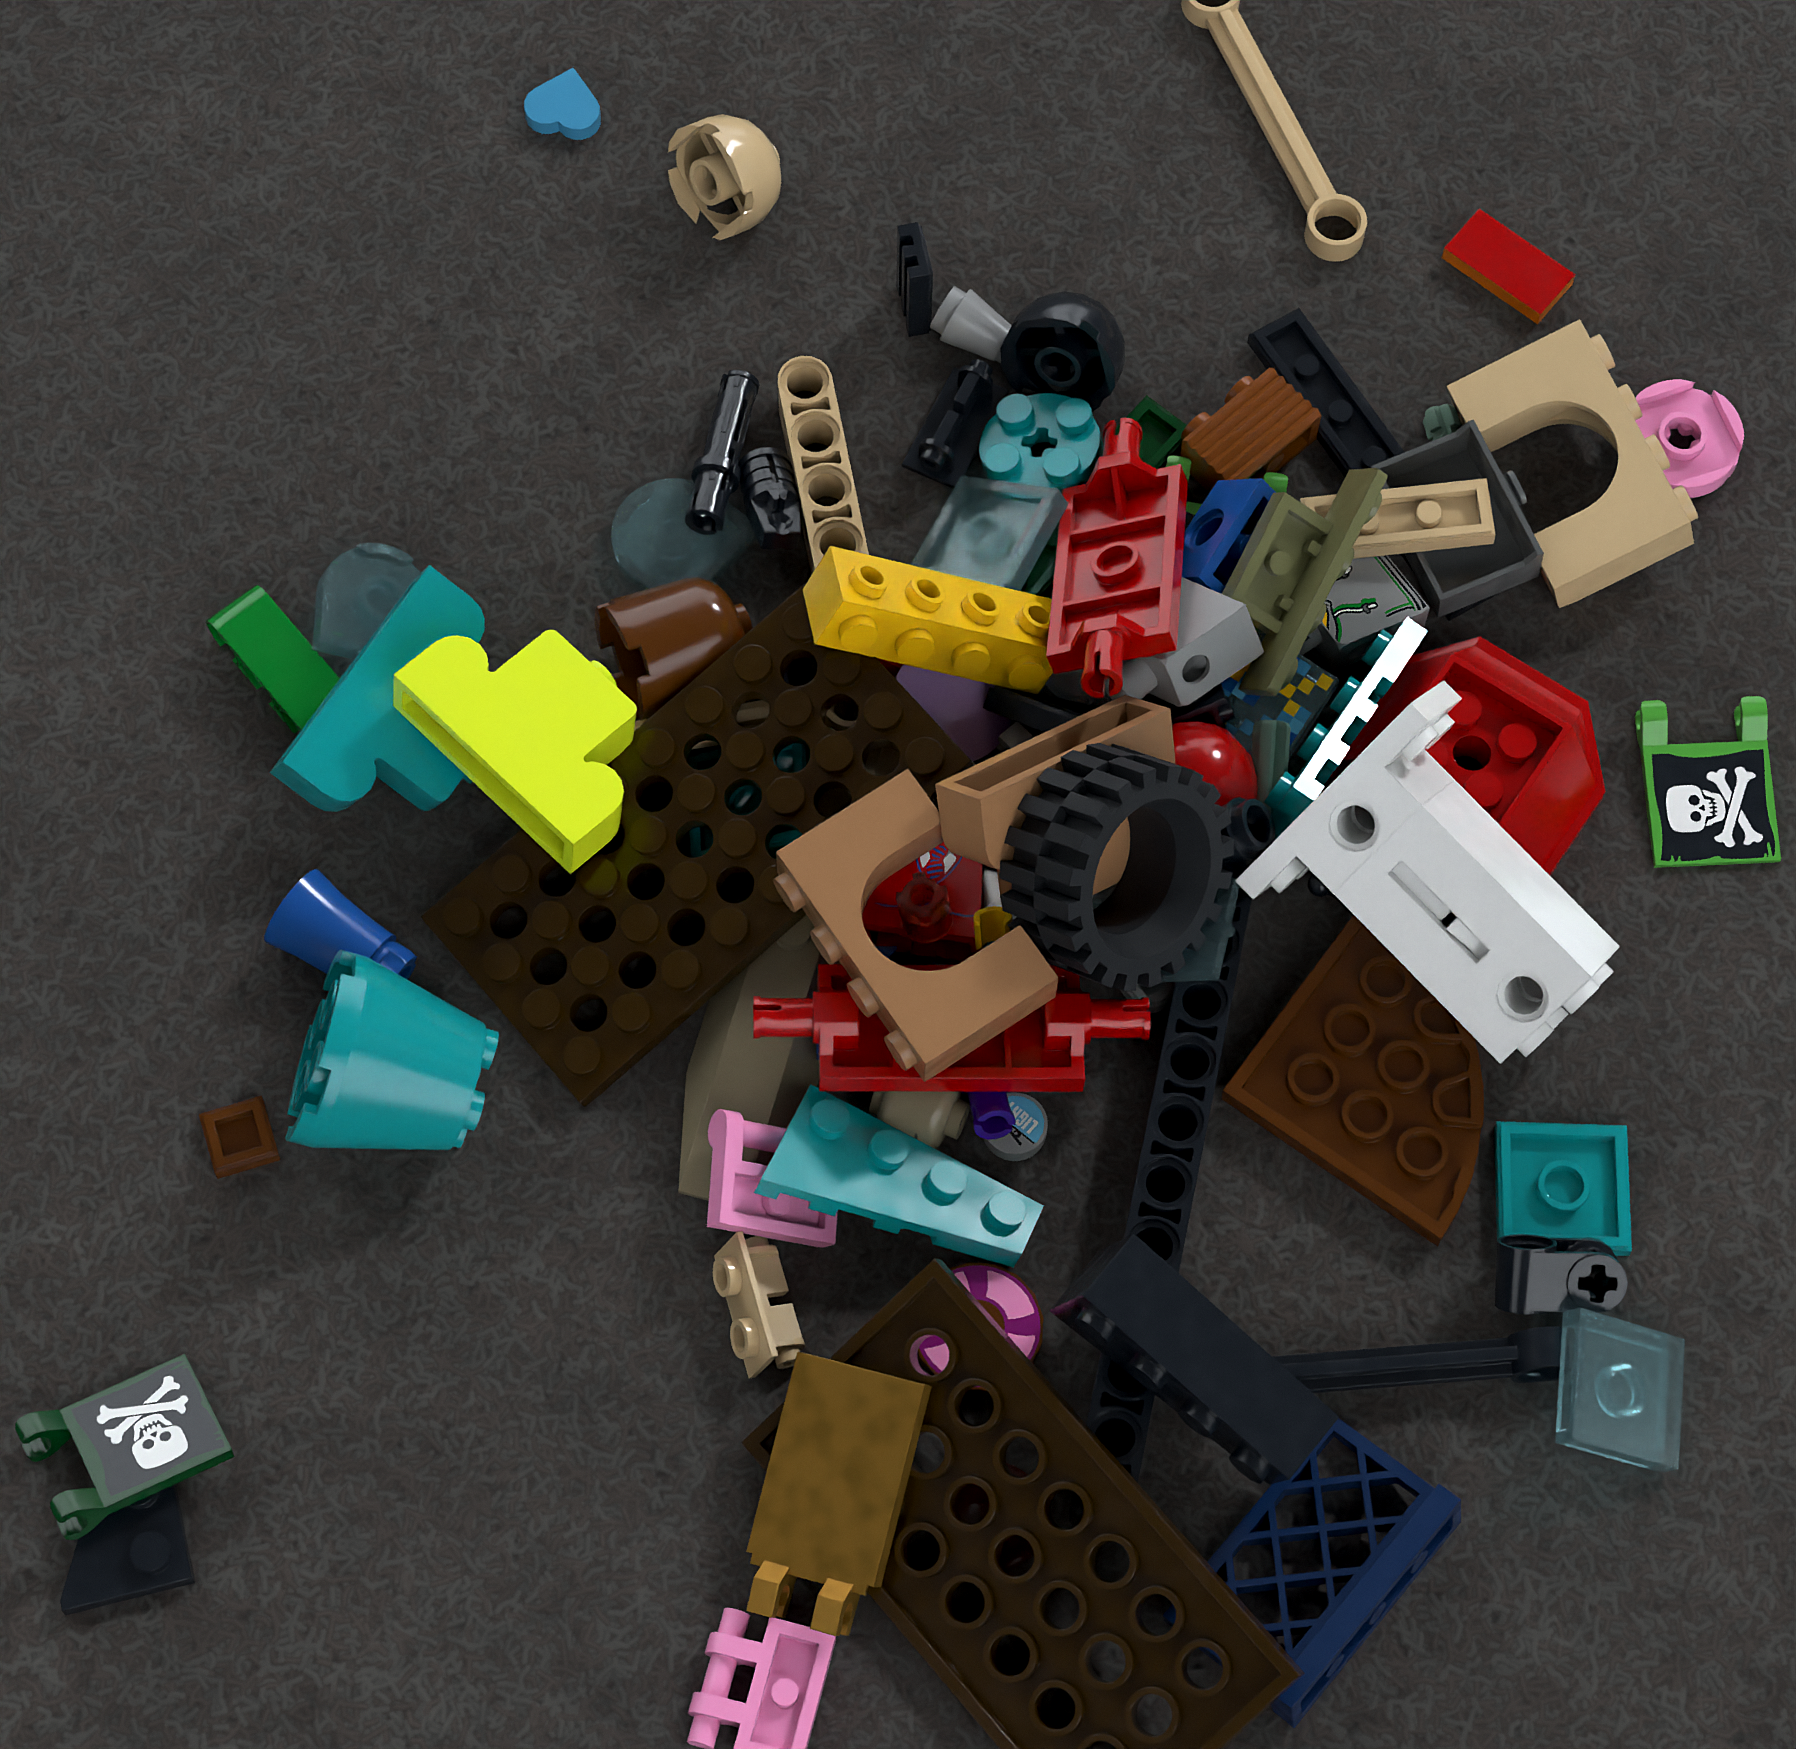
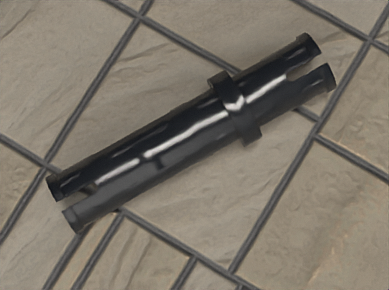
[684,370,760,535]

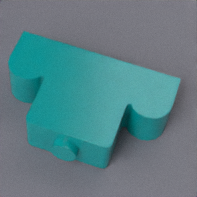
[270,565,485,812]

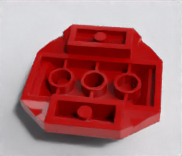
[1327,636,1606,876]

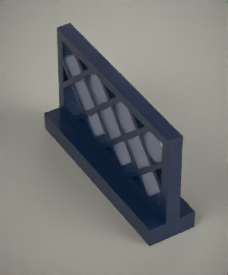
[1163,1418,1461,1728]

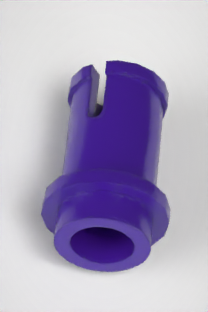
[962,1092,1016,1140]

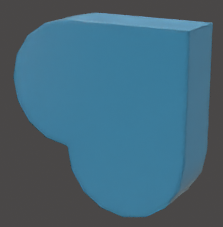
[524,68,601,140]

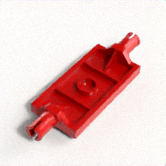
[1046,418,1188,698]

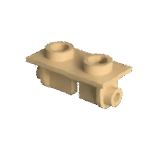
[713,1231,805,1379]

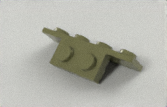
[1222,468,1388,696]

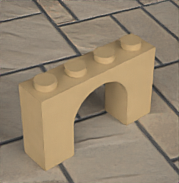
[1447,319,1698,608]

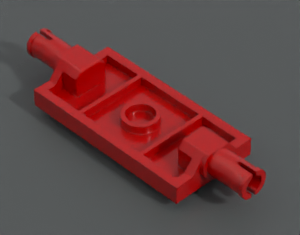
[753,964,1150,1092]

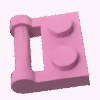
[707,1109,838,1248]

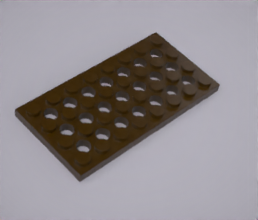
[421,582,974,1107]
[741,1259,1305,1749]

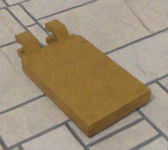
[746,1352,932,1636]

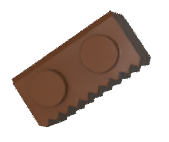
[1180,368,1321,492]

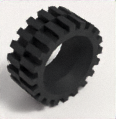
[999,743,1234,991]

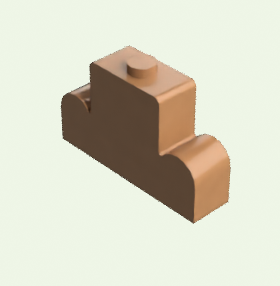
[935,695,1175,895]

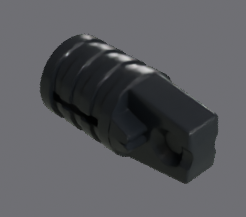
[738,447,801,550]

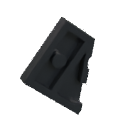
[60,1484,195,1615]

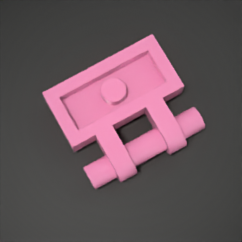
[687,1608,836,1749]

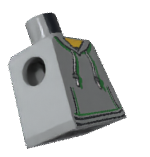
[1297,555,1430,671]

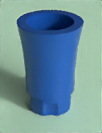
[264,869,417,980]

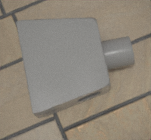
[1105,577,1264,707]

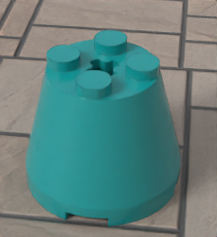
[285,950,499,1150]

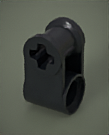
[1495,1234,1628,1314]

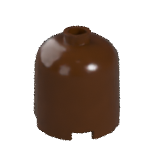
[594,577,753,721]

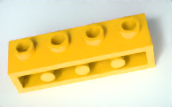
[802,546,1053,695]

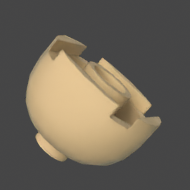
[668,114,781,240]

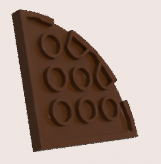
[1221,915,1484,1247]

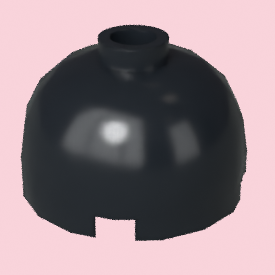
[1000,291,1125,412]

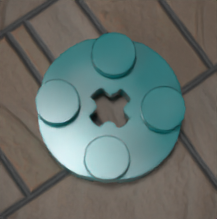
[979,393,1103,506]

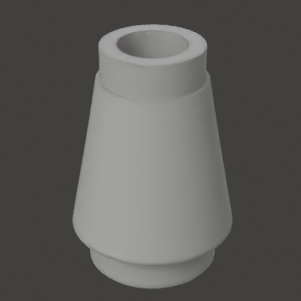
[930,286,1012,364]

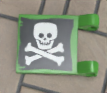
[1635,696,1781,868]

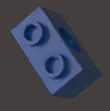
[1182,478,1276,594]

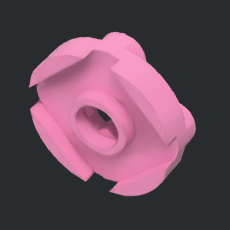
[1635,379,1744,498]

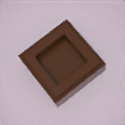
[199,1095,281,1179]

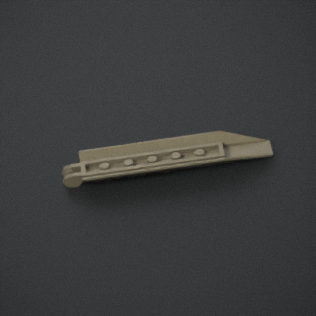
[678,702,900,1201]

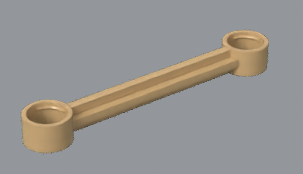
[1181,0,1367,262]

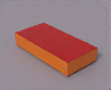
[1442,209,1576,324]

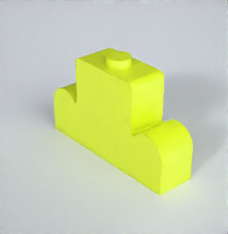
[393,630,637,874]

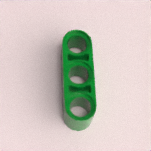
[206,585,340,734]

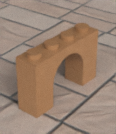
[773,769,1058,1082]

